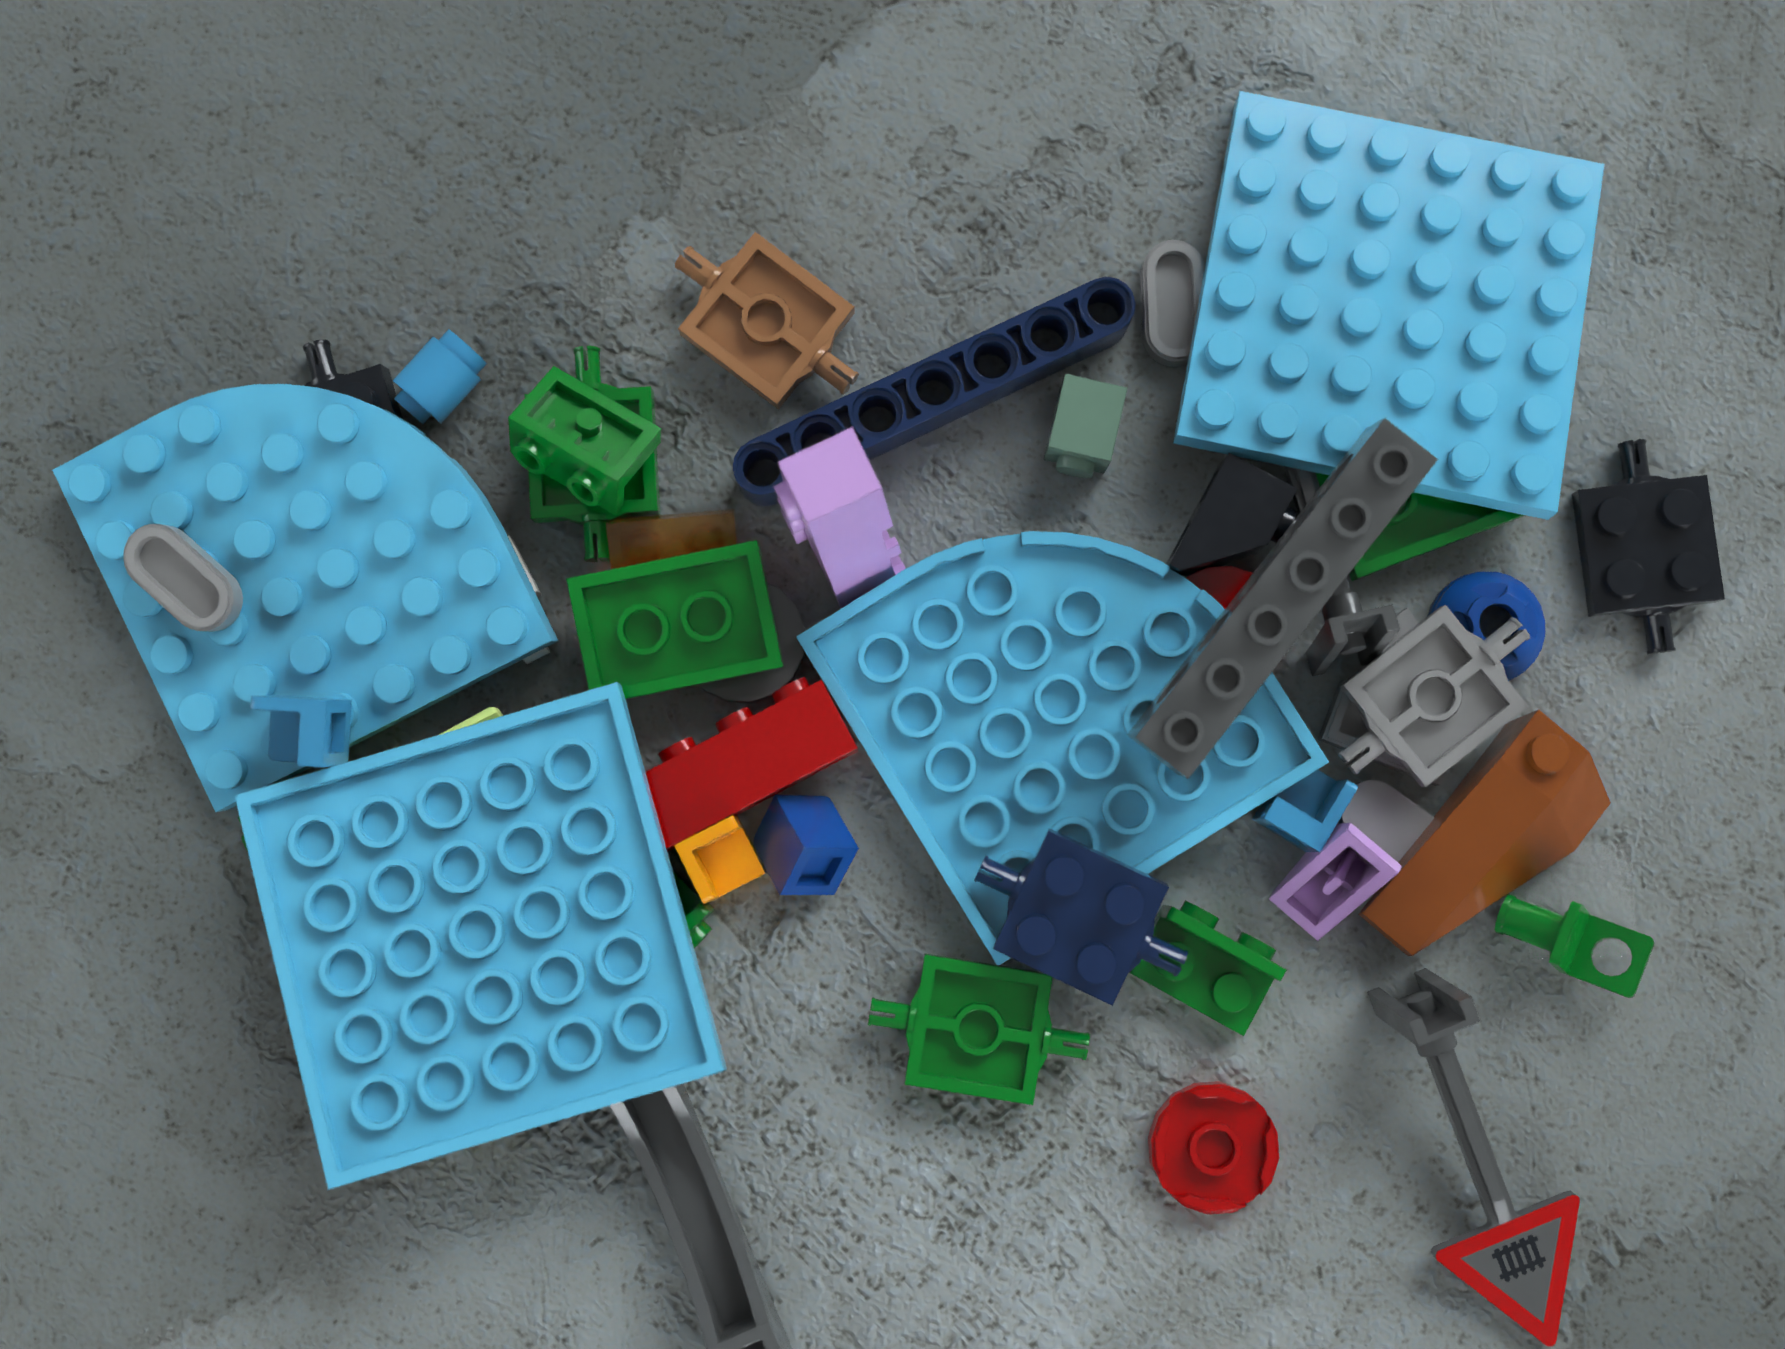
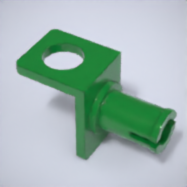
[1495,894,1654,998]

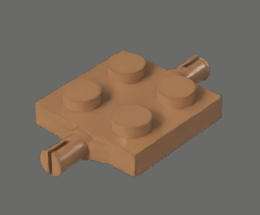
[675,232,859,410]

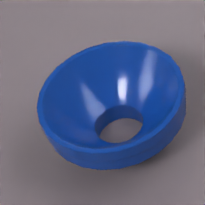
[1428,571,1545,681]

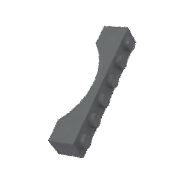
[609,1083,792,1349]

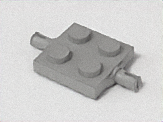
[1338,605,1530,787]

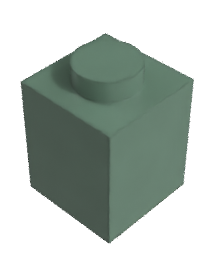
[1043,373,1127,478]

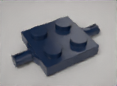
[974,828,1188,1006]

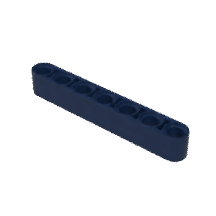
[733,277,1136,506]

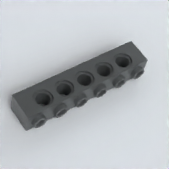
[1127,418,1438,779]

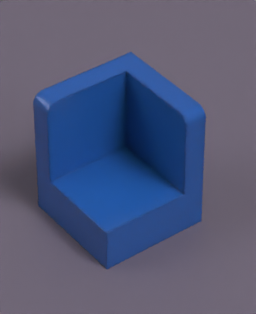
[753,795,859,895]

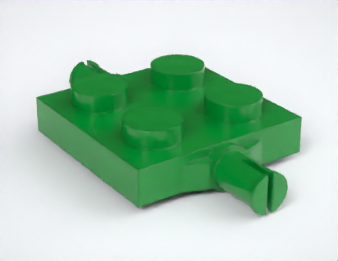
[525,346,660,562]
[868,953,1090,1105]

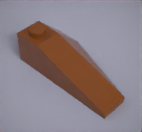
[1359,709,1611,956]

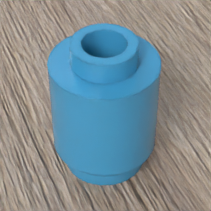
[392,329,487,424]

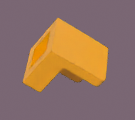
[674,815,767,904]

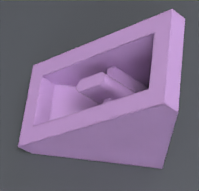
[1269,823,1402,941]

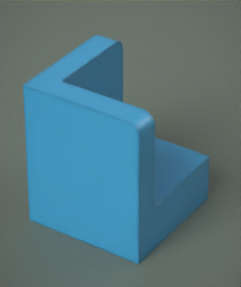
[250,695,352,767]
[1252,770,1358,852]

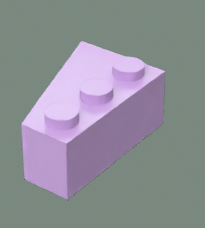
[773,427,906,608]

